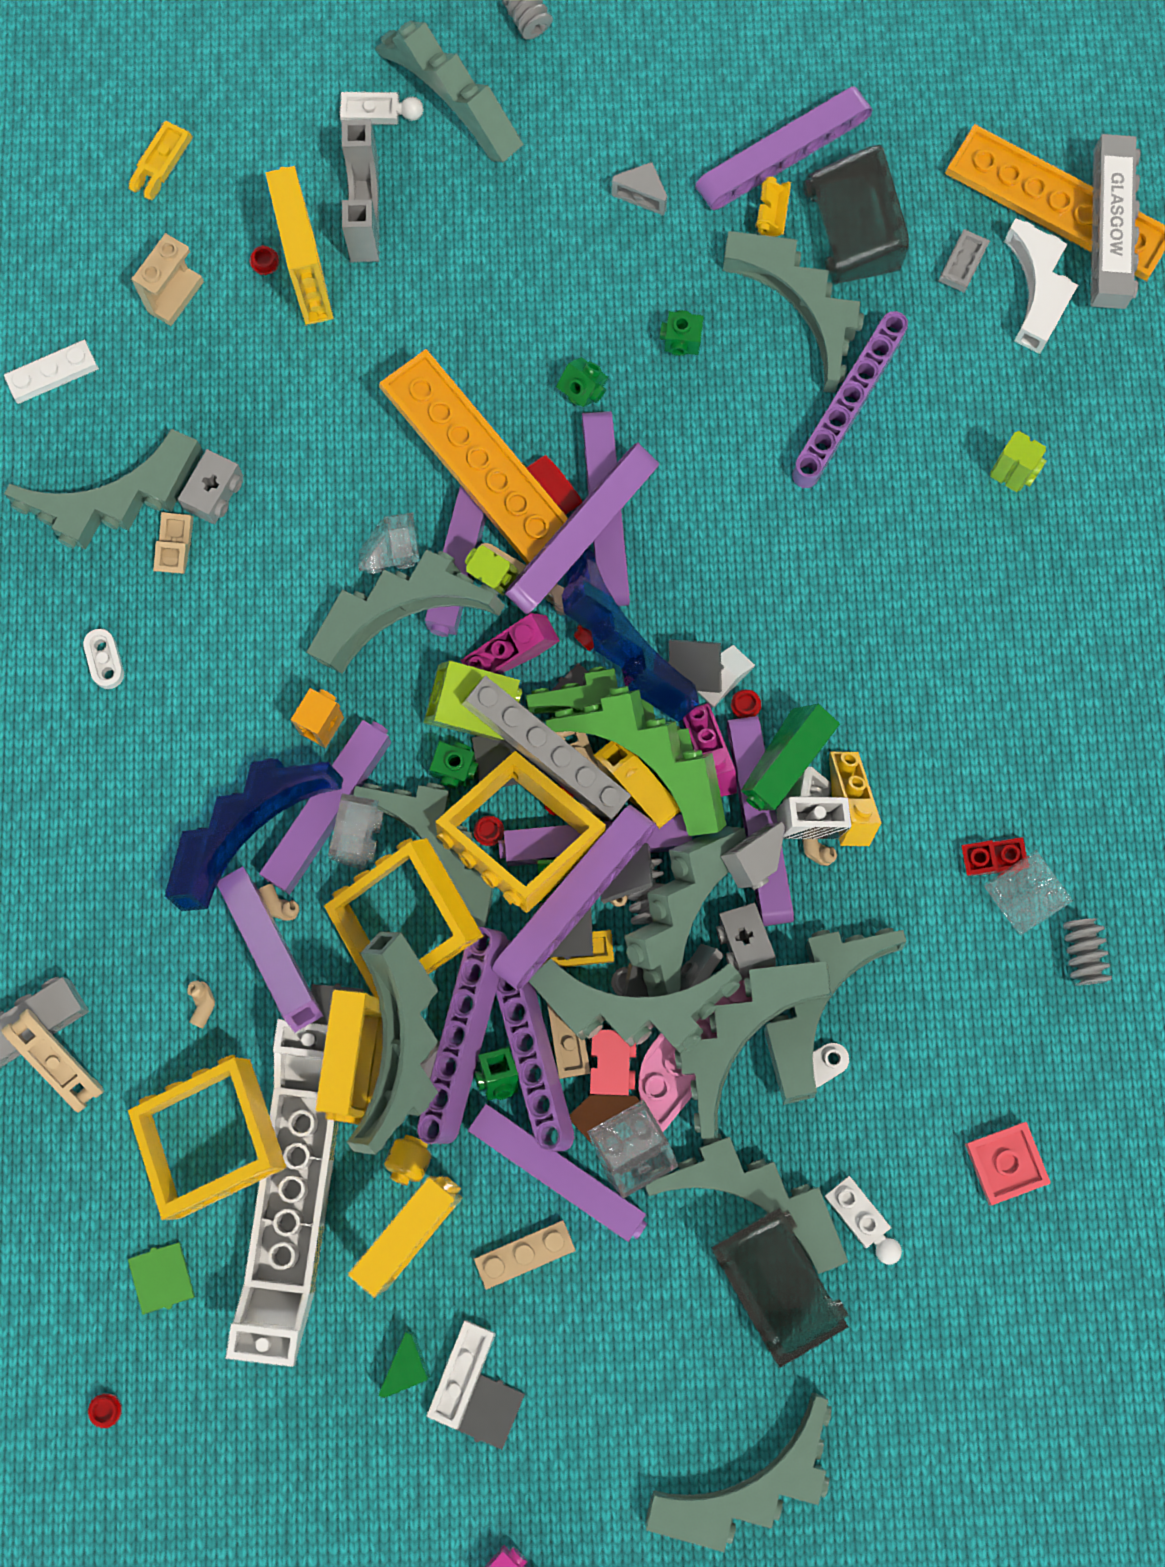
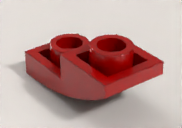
[526,455,583,515]
[961,837,1029,876]

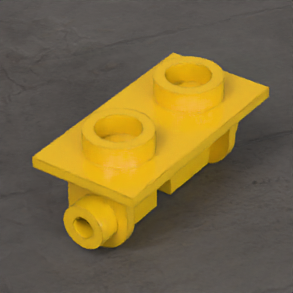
[756,177,791,237]

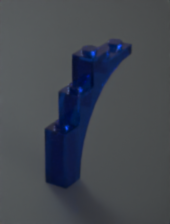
[561,548,700,722]
[164,758,344,911]

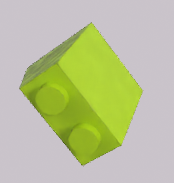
[423,660,522,741]

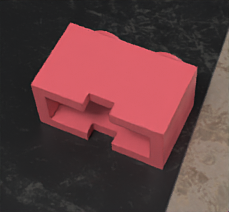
[590,1030,636,1096]

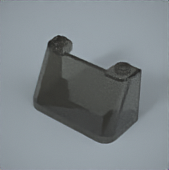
[803,144,909,285]
[709,1207,849,1368]

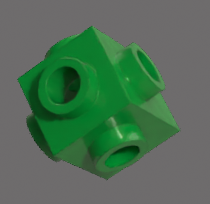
[660,310,704,356]
[556,357,609,407]
[429,741,479,789]
[474,1047,519,1101]

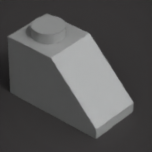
[721,822,785,890]

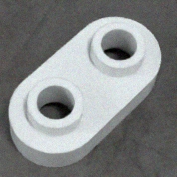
[83,629,124,689]
[813,1043,849,1088]

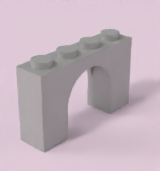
[342,119,379,262]

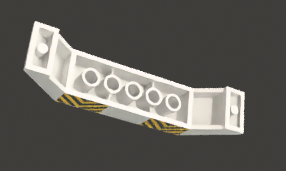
[226,1019,339,1367]

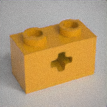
[291,688,344,749]

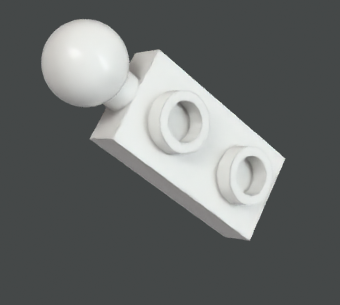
[340,92,423,124]
[824,1176,902,1265]

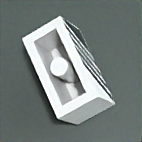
[776,797,851,839]

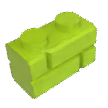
[990,430,1047,492]
[465,545,519,596]

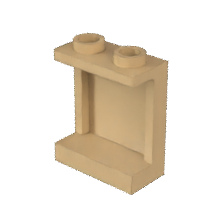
[131,233,204,326]

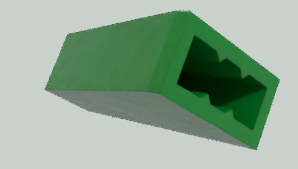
[740,703,840,811]

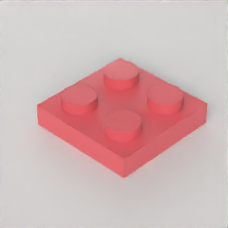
[965,1122,1051,1206]

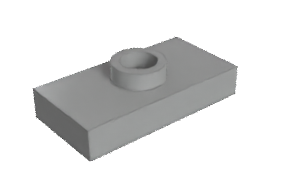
[939,229,990,293]
[680,944,724,991]

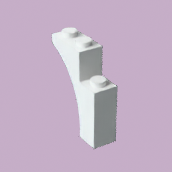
[1004,218,1078,354]

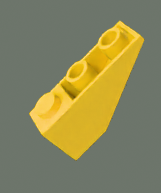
[593,741,681,829]
[829,751,881,846]

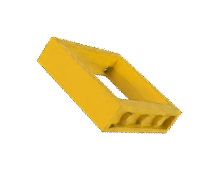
[265,166,334,325]
[435,751,606,913]
[324,838,484,999]
[315,990,383,1125]
[128,1055,287,1220]
[348,1176,463,1297]

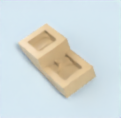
[153,512,194,574]

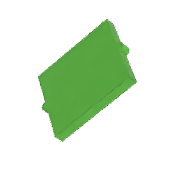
[128,1242,195,1315]

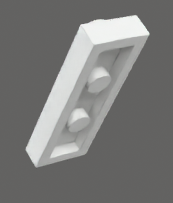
[4,340,98,404]
[427,1320,496,1430]

